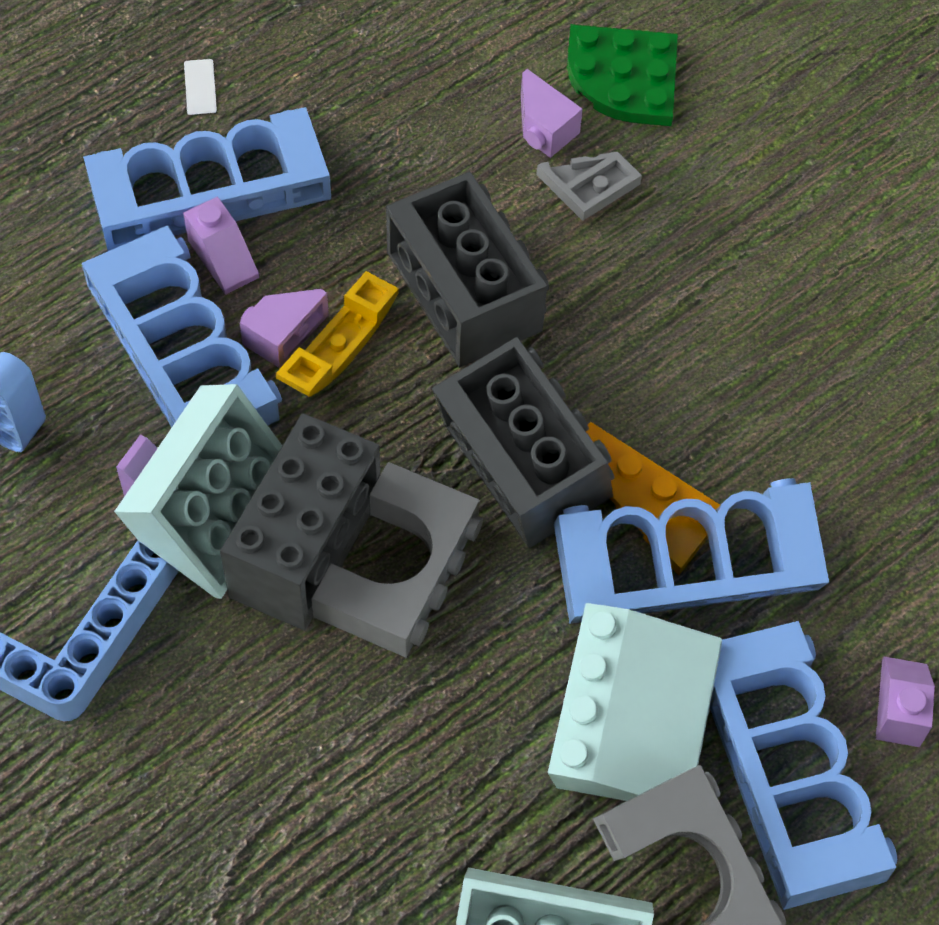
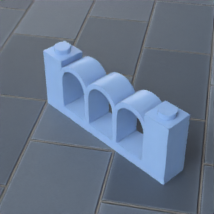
[83,107,331,251]
[82,225,282,427]
[554,478,829,624]
[710,621,897,910]

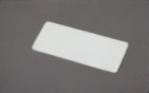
[184,59,217,115]

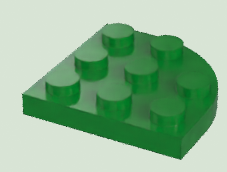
[567,24,678,126]

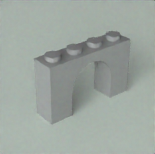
[311,462,483,658]
[593,765,786,925]

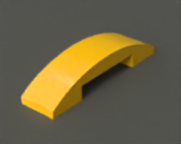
[276,271,399,397]

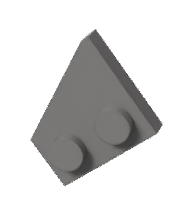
[536,152,642,221]

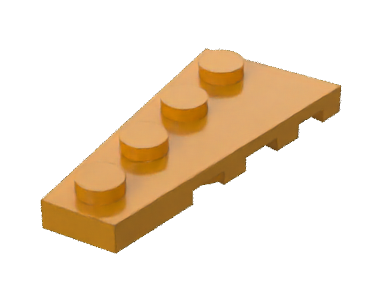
[586,421,720,575]

